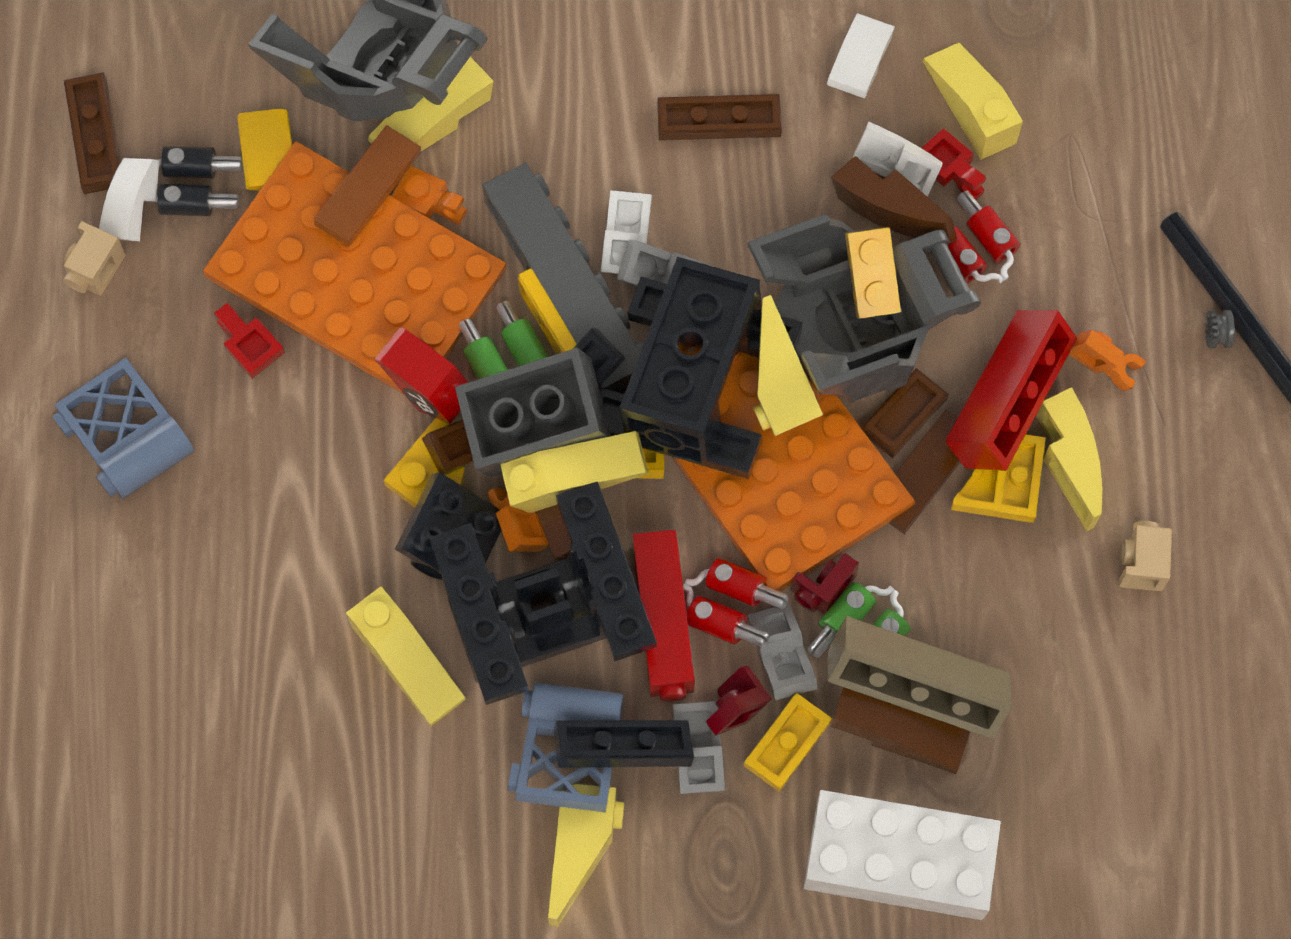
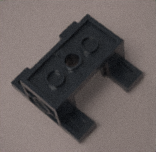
[599,257,802,479]
[429,481,657,705]

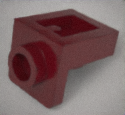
[791,553,859,614]
[705,665,772,736]

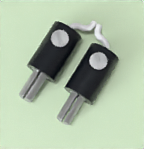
[156,146,243,216]

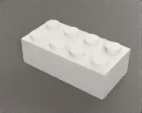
[803,790,1001,920]

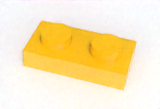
[845,227,901,319]
[744,692,833,792]

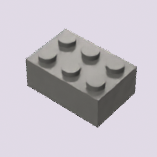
[455,348,611,477]

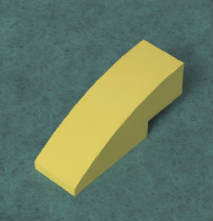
[368,56,494,151]
[1036,387,1103,531]

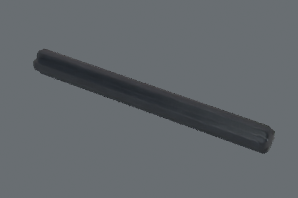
[1160,212,1291,404]

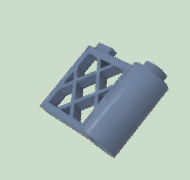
[52,357,195,499]
[508,683,624,813]

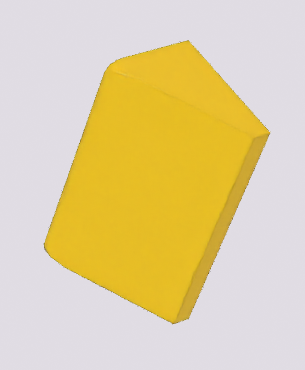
[237,109,292,191]

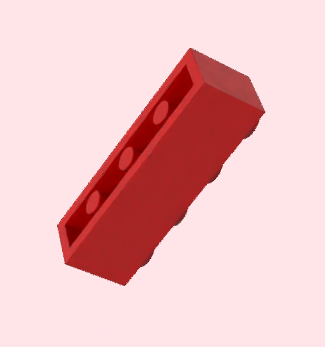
[945,310,1077,471]

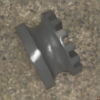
[1205,310,1235,348]

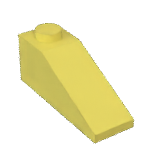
[923,43,1023,160]
[753,295,823,436]
[500,431,649,513]
[346,586,466,726]
[548,784,624,927]

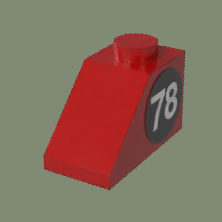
[375,327,469,424]

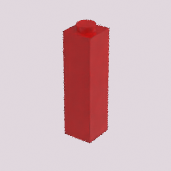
[633,529,695,701]

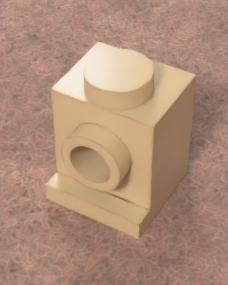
[63,221,126,296]
[1118,521,1172,591]

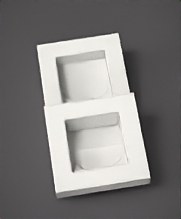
[827,13,895,98]
[852,122,942,197]
[99,158,159,242]
[601,190,652,274]

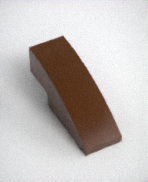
[831,156,957,244]
[831,687,970,774]

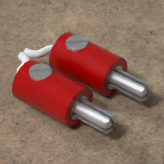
[948,191,1021,284]
[683,558,789,647]

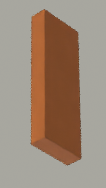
[314,125,421,247]

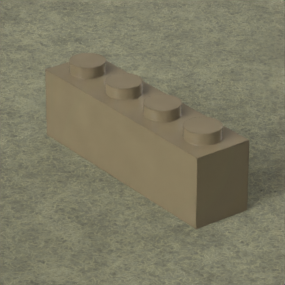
[828,616,1012,739]

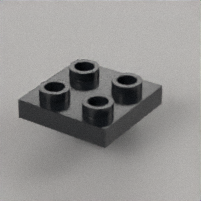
[395,472,502,580]

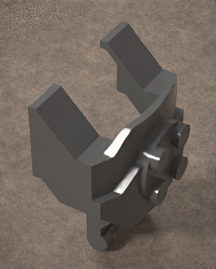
[248,0,488,121]
[748,214,981,403]

